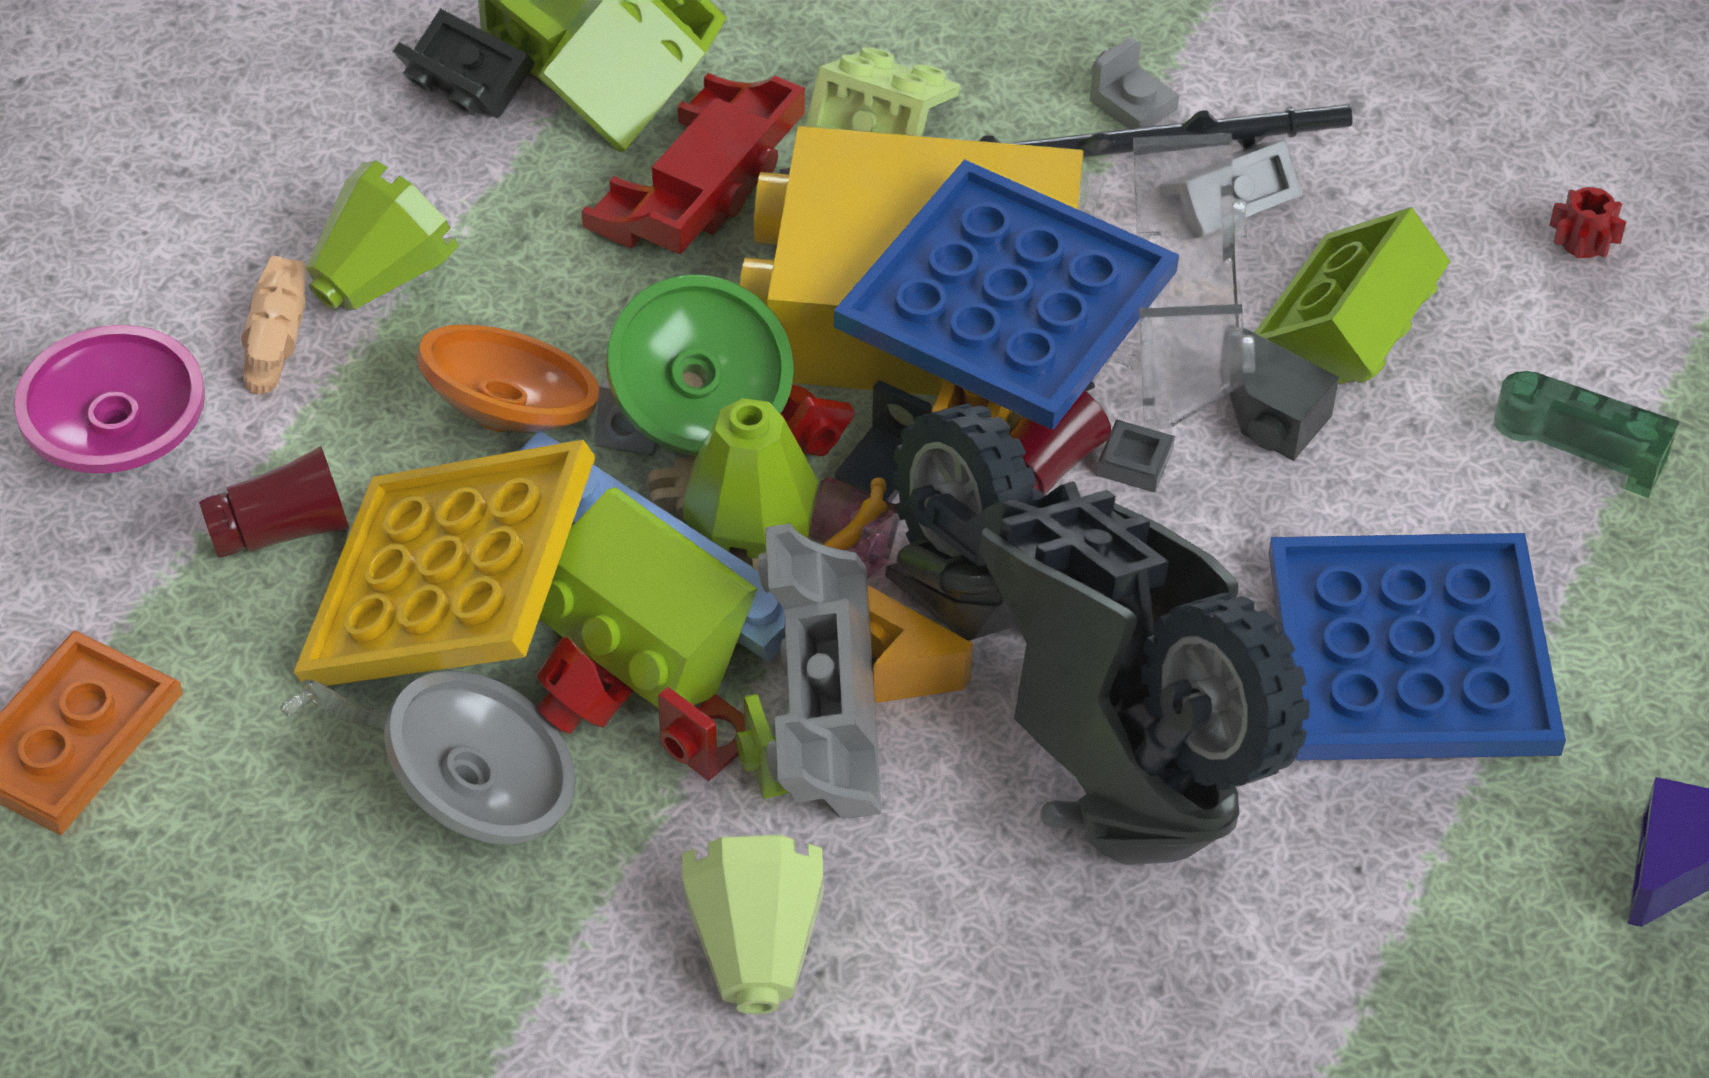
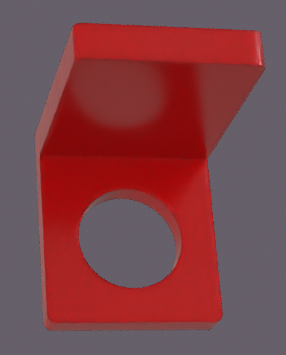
[658,687,745,781]

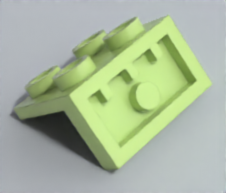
[805,47,960,136]

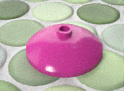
[14,325,205,473]

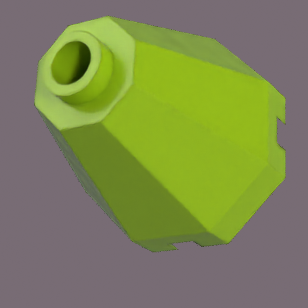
[306,160,459,310]
[683,398,818,559]

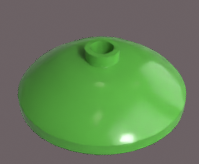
[606,275,794,455]

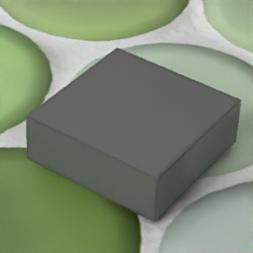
[1096,419,1175,493]

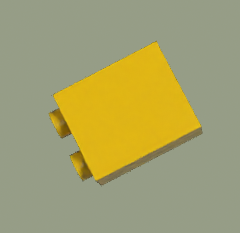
[740,126,1084,396]

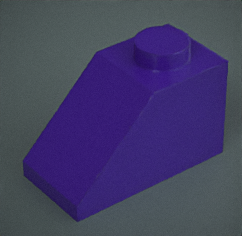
[1627,777,1709,927]

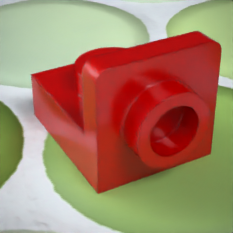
[780,384,856,456]

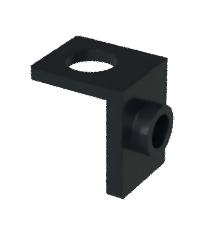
[834,380,932,506]

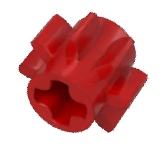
[1549,187,1627,258]

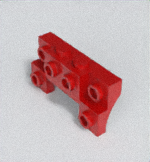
[581,73,805,255]

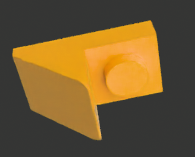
[868,585,973,703]

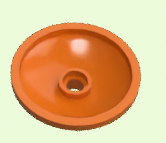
[416,324,599,433]

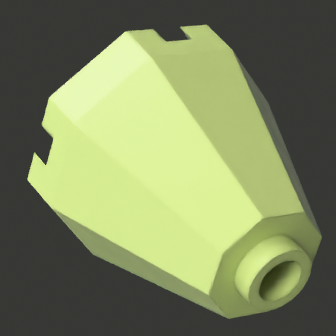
[682,835,824,1014]

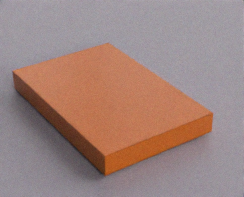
[0,630,183,836]

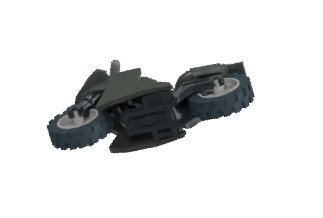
[885,404,1310,865]

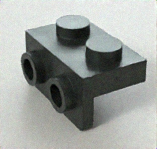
[392,8,535,119]

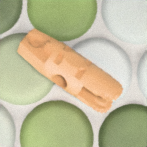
[241,256,306,395]

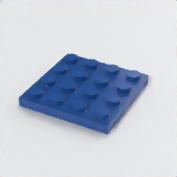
[834,159,1179,430]
[1268,533,1566,761]

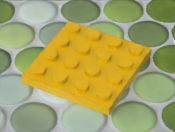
[293,440,596,689]

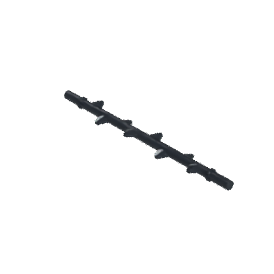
[779,104,1353,174]

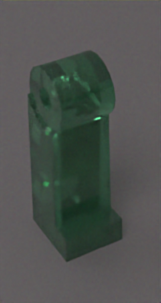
[1494,371,1680,498]

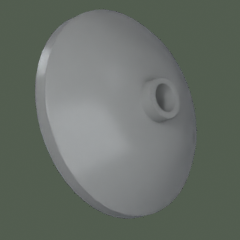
[384,671,575,844]

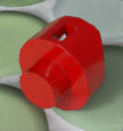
[535,636,633,734]

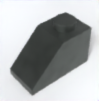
[1222,323,1339,461]

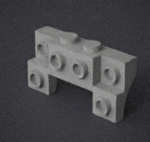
[758,523,882,819]

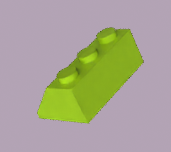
[1254,207,1451,385]
[539,487,758,709]

